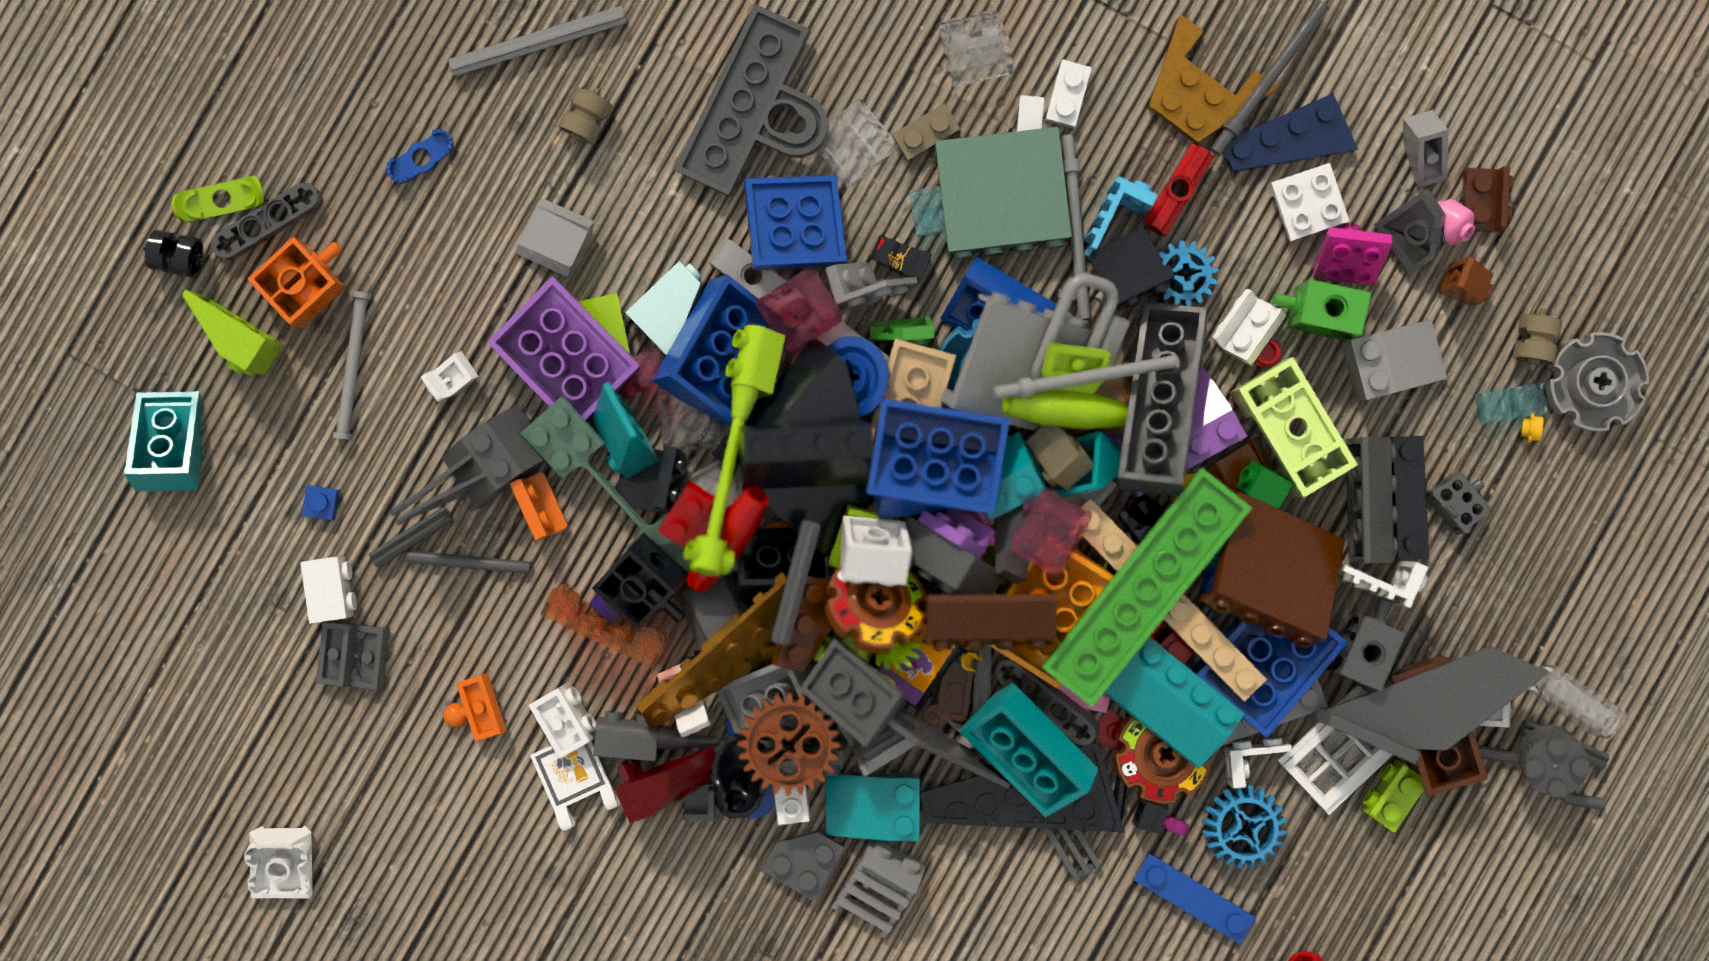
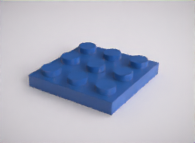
[744,175,847,270]

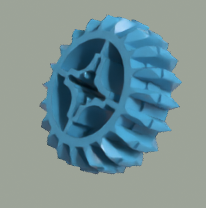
[1202,784,1287,869]

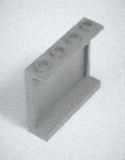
[940,292,1093,432]

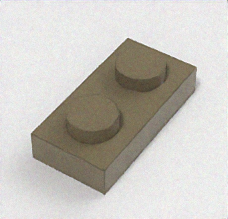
[892,103,961,163]

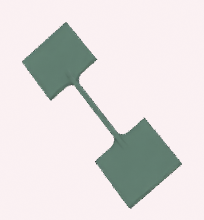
[521,396,691,573]

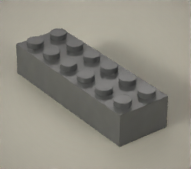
[1118,302,1207,496]

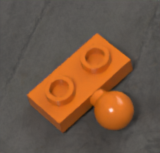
[443,672,507,742]

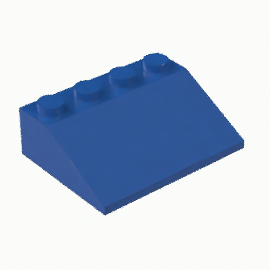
[652,274,796,427]
[867,399,1009,514]
[1191,617,1348,738]

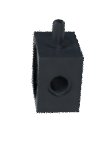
[592,533,688,631]

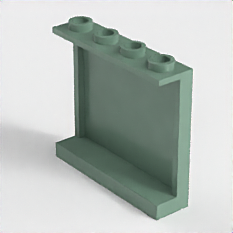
[934,127,1072,260]

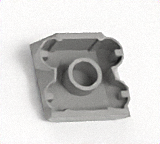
[516,198,595,277]

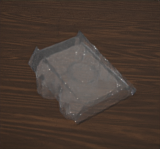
[657,386,724,451]

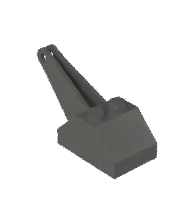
[389,405,546,526]

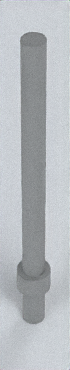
[1061,134,1091,320]
[992,355,1177,400]

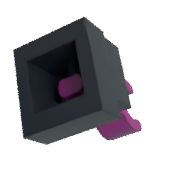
[1132,798,1189,836]

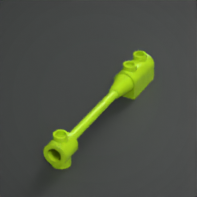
[684,325,785,576]

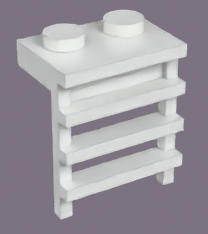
[1337,561,1428,608]

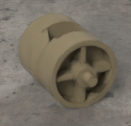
[558,87,613,145]
[1513,309,1563,370]

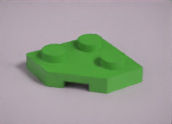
[869,316,935,345]

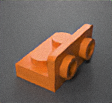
[509,472,568,540]

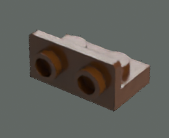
[1461,166,1514,233]

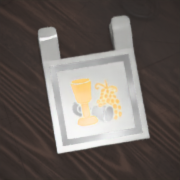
[530,740,620,831]

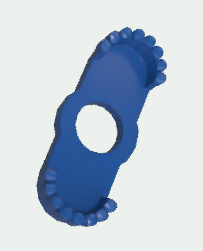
[386,129,453,183]

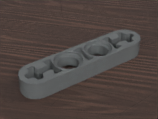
[211,182,322,260]
[995,657,1100,746]

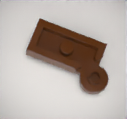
[923,659,975,729]

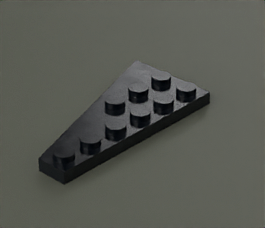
[920,742,1125,833]

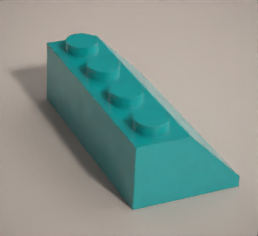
[1104,637,1244,769]
[960,682,1099,818]

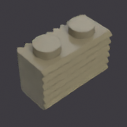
[1026,425,1094,490]

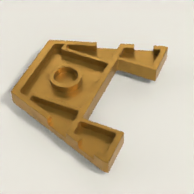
[1148,15,1277,144]

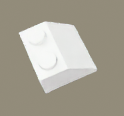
[840,515,912,586]

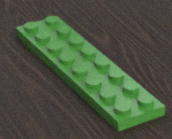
[1041,468,1252,707]

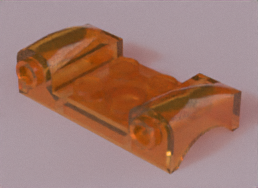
[540,583,671,669]

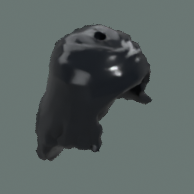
[711,733,768,818]

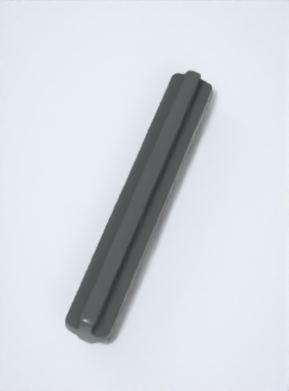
[771,520,820,645]

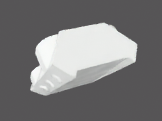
[244,826,313,898]

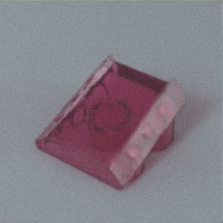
[755,268,843,354]
[1010,489,1092,576]

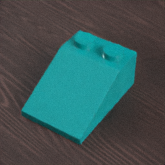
[592,382,659,479]
[124,391,202,491]
[826,773,920,841]

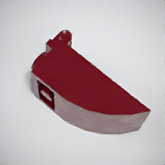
[615,746,714,823]

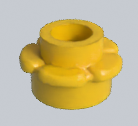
[1521,413,1543,443]

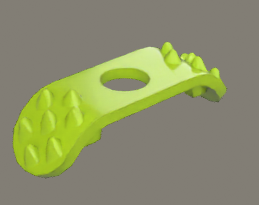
[171,176,264,222]

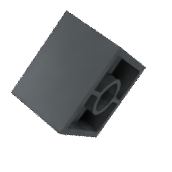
[1326,598,1406,691]

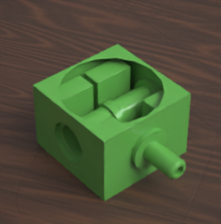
[1272,279,1371,341]

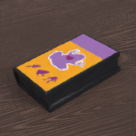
[877,608,964,710]

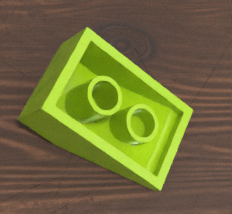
[182,289,284,376]

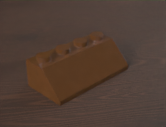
[925,594,1058,650]
[1390,655,1488,797]

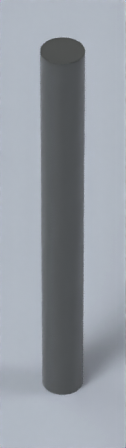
[406,550,531,574]

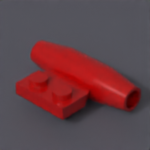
[657,481,769,593]

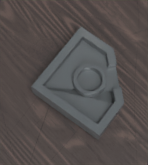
[1374,188,1446,275]
[760,830,845,901]

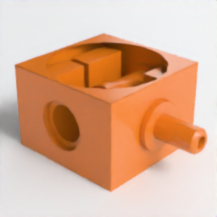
[247,237,347,329]

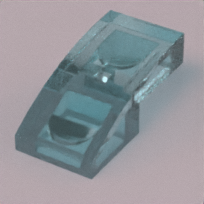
[1475,383,1548,425]

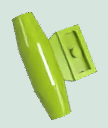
[1002,343,1128,430]

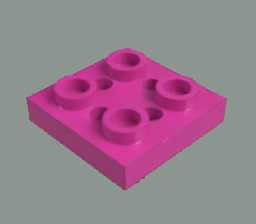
[1313,222,1392,285]

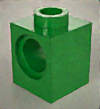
[1236,460,1294,509]

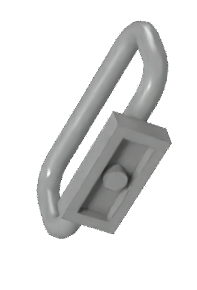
[1031,273,1130,380]

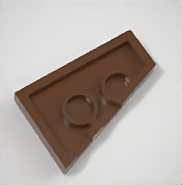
[771,575,832,672]

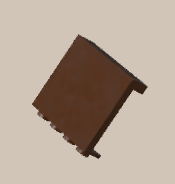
[1201,491,1345,648]

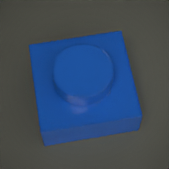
[302,485,340,520]

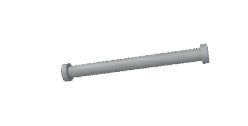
[332,291,371,440]

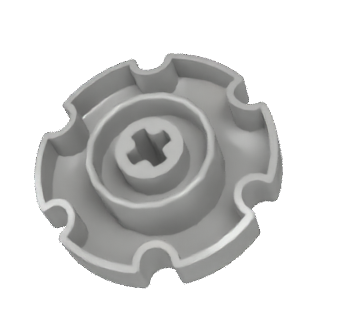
[1545,332,1649,432]

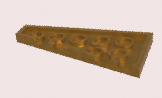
[636,573,787,730]

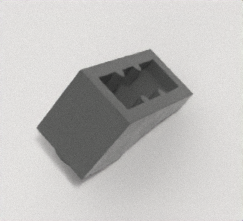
[994,505,1045,585]

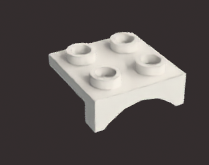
[1267,163,1350,242]

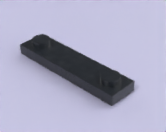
[1391,436,1429,560]

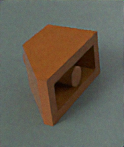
[1438,257,1494,306]

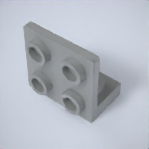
[826,262,918,308]

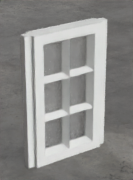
[1277,684,1393,815]

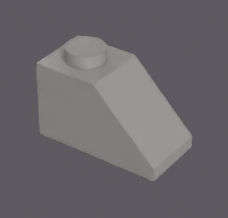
[1403,110,1448,188]

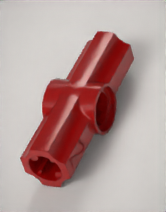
[1142,143,1214,237]

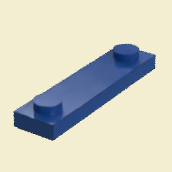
[1133,852,1256,944]

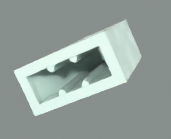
[625,261,703,355]

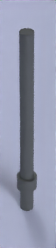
[1210,1,1329,156]

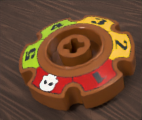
[825,567,926,654]
[1112,714,1211,804]

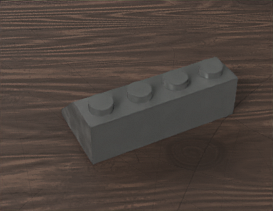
[1346,437,1398,563]

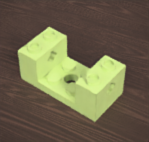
[1229,357,1358,498]

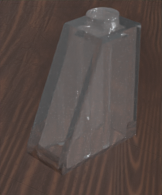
[1529,664,1629,740]

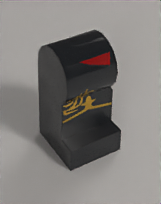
[870,235,932,283]

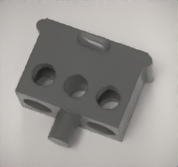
[1426,471,1492,535]

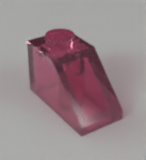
[618,346,665,401]

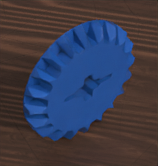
[827,336,891,417]

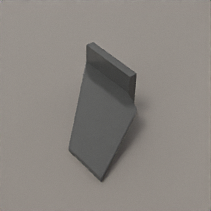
[799,638,1011,789]
[1313,646,1550,764]

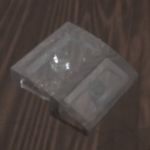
[818,99,899,188]

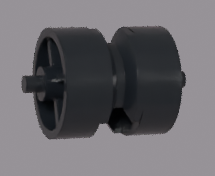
[143,230,206,278]

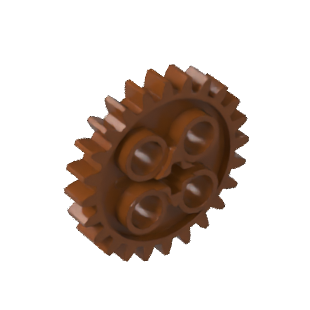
[737,692,840,796]

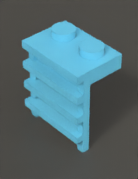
[1084,176,1157,257]

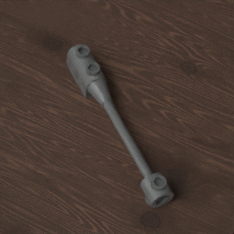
[593,711,845,776]

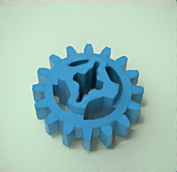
[1158,240,1219,306]

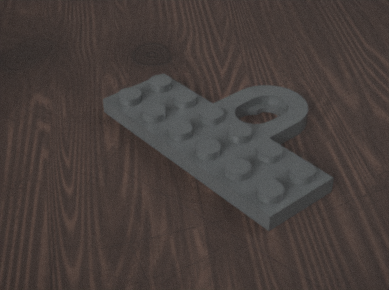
[674,4,829,198]

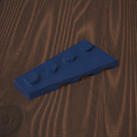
[1223,93,1358,173]

